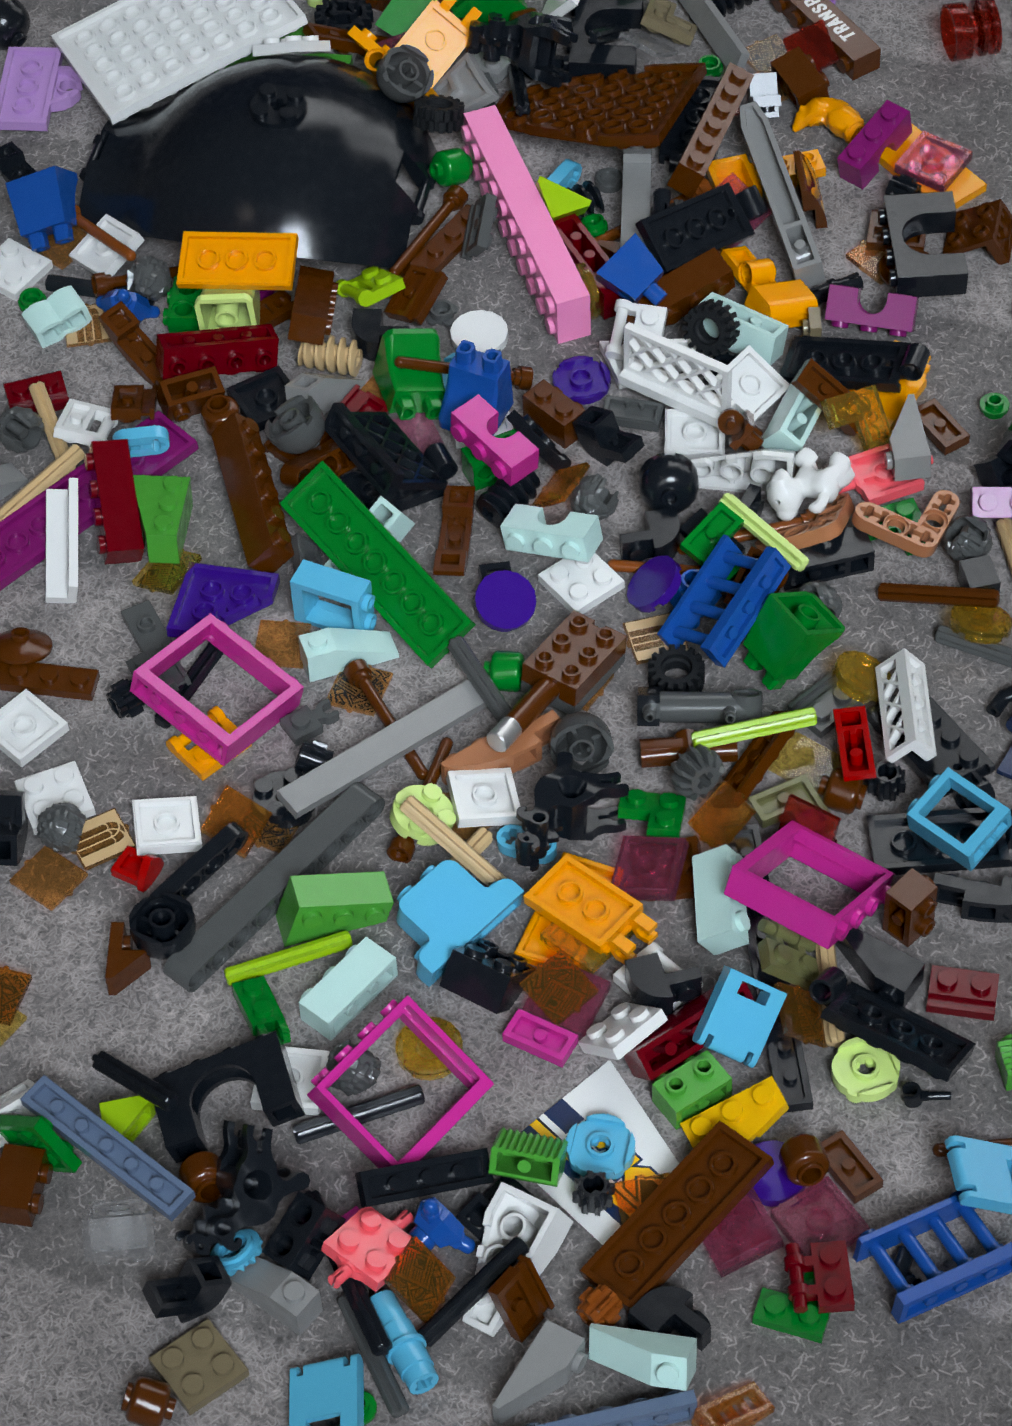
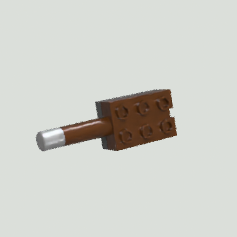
[486,610,627,752]

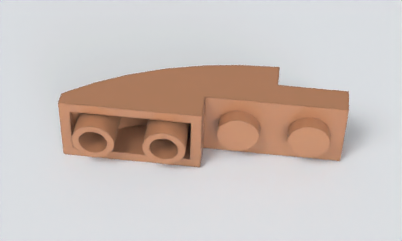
[440,709,560,785]

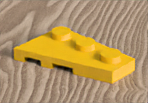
[680,1076,789,1148]

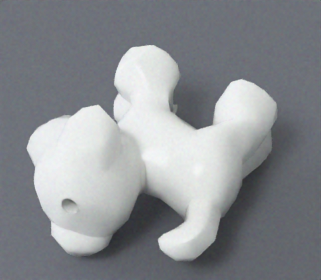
[766,447,855,522]

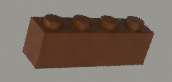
[626,247,735,327]
[288,265,338,345]

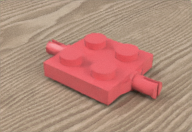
[839,444,933,505]
[321,1207,422,1292]

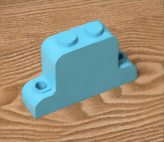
[396,860,524,987]

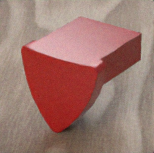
[110,845,164,893]

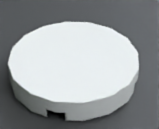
[450,310,508,353]

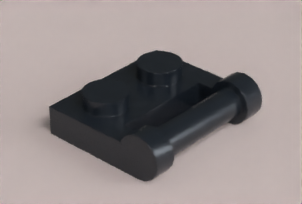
[506,409,571,473]

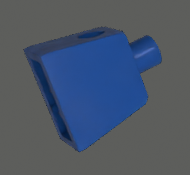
[595,233,668,306]

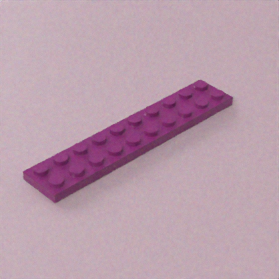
[0,410,198,591]

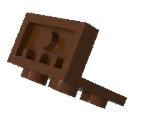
[943,199,1012,265]

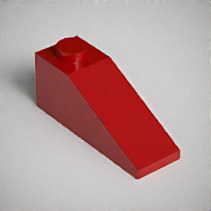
[833,706,877,782]

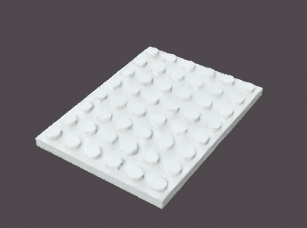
[51,0,308,125]

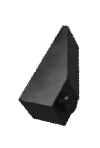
[783,526,875,591]
[835,928,925,1008]

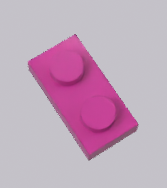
[502,1008,578,1068]

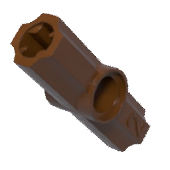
[639,729,738,768]

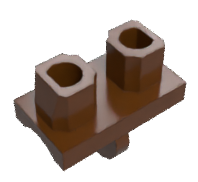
[718,408,764,451]

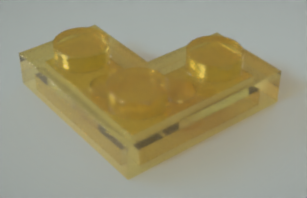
[820,385,892,451]

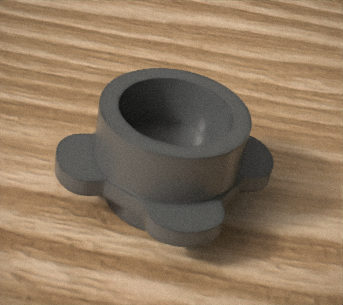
[427,299,458,327]

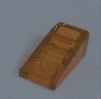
[691,1381,775,1426]

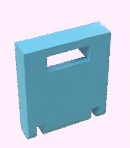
[692,965,787,1068]
[944,1135,1012,1215]
[289,1353,364,1426]

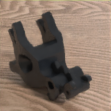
[466,11,579,88]
[515,751,629,872]
[175,1120,310,1256]

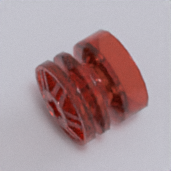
[940,0,1002,61]

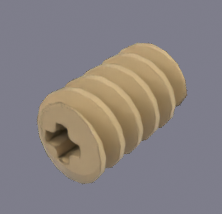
[298,335,363,377]

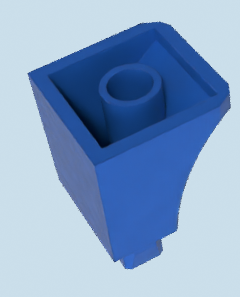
[5,166,78,253]
[438,340,514,436]

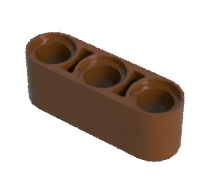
[280,439,356,488]

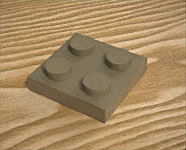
[149,1319,250,1416]

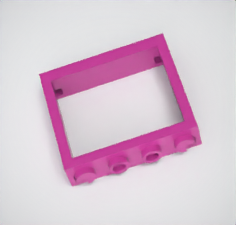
[130,613,304,766]
[724,820,895,949]
[307,995,494,1168]

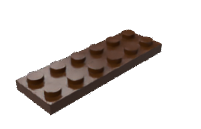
[580,1121,774,1311]

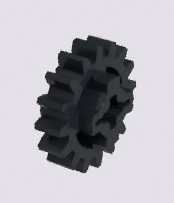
[314,0,374,31]

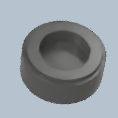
[595,167,623,193]

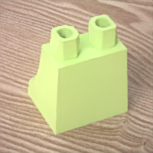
[194,289,260,330]

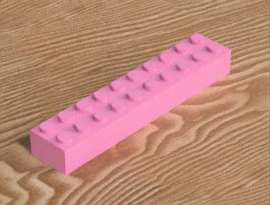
[460,105,591,344]

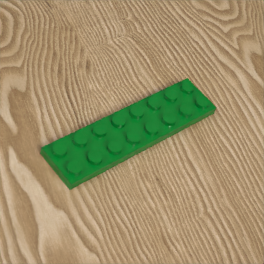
[279,460,476,669]

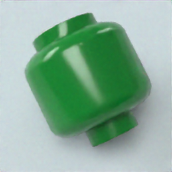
[429,148,473,187]
[484,650,525,692]

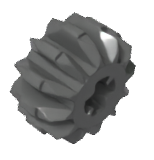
[668,744,726,801]

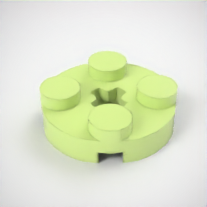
[390,783,456,846]
[831,1037,901,1103]

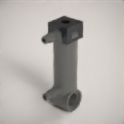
[637,687,763,726]

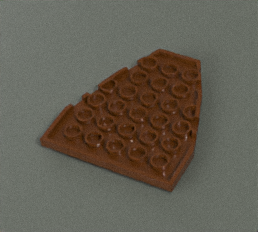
[496,63,707,149]

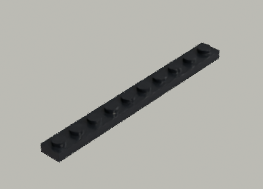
[725,823,813,1113]

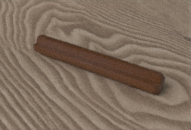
[878,583,1000,608]

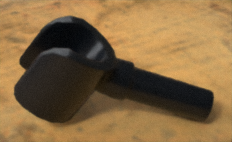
[902,1082,951,1108]

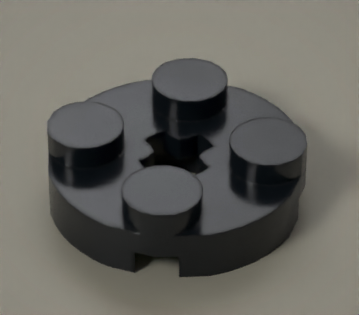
[252,768,315,829]

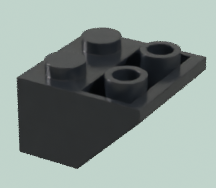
[439,940,537,1014]

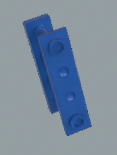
[657,534,791,668]
[853,1191,1012,1324]

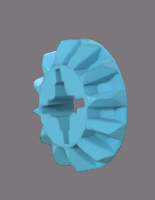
[210,1229,263,1276]

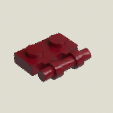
[783,1240,855,1314]

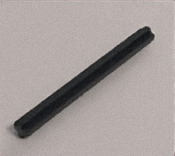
[304,1190,393,1357]

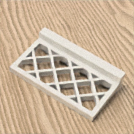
[618,322,736,428]

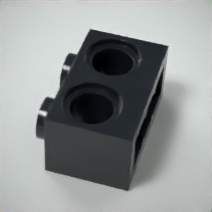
[262,1191,346,1281]

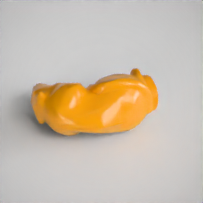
[792,97,864,144]

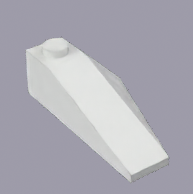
[690,448,796,495]
[462,1182,574,1337]

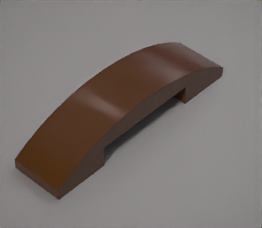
[98,301,163,390]
[433,485,475,576]

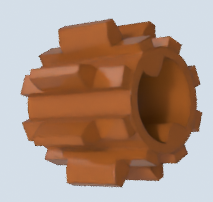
[576,1283,623,1326]

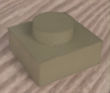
[802,307,822,337]

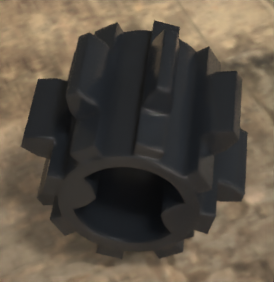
[885,174,922,195]
[106,679,146,718]
[294,739,334,775]
[866,760,906,802]
[572,1170,615,1216]

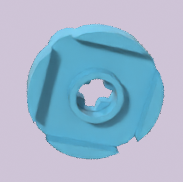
[566,1114,635,1180]

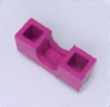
[450,394,539,487]

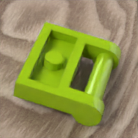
[336,266,406,307]

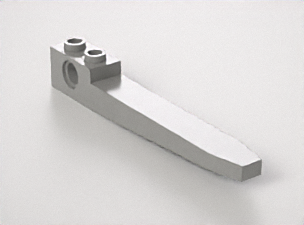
[739,101,826,288]
[620,146,652,248]

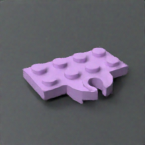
[0,47,83,131]

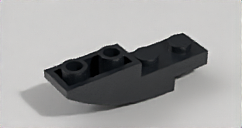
[933,872,1012,923]

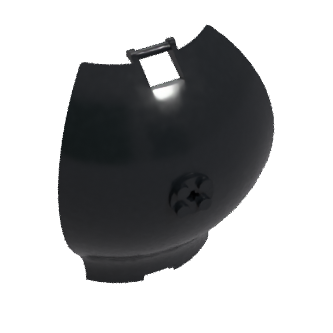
[77,55,437,268]

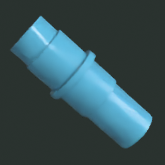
[370,1290,439,1395]

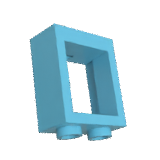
[290,559,377,630]
[906,767,1012,871]

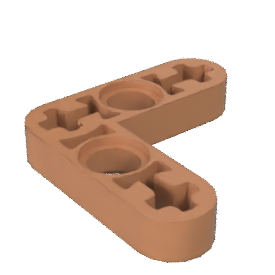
[852,490,960,558]
[755,493,855,551]

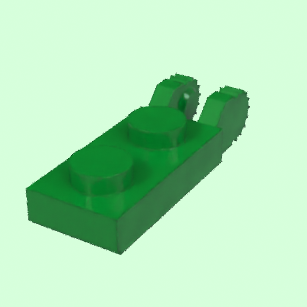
[232,975,291,1044]

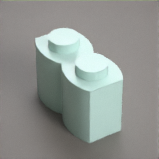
[22,285,92,348]

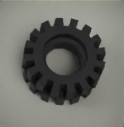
[413,94,465,134]
[682,299,740,357]
[648,644,705,692]

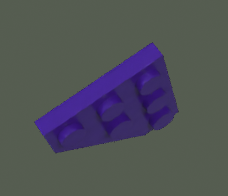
[166,562,280,638]

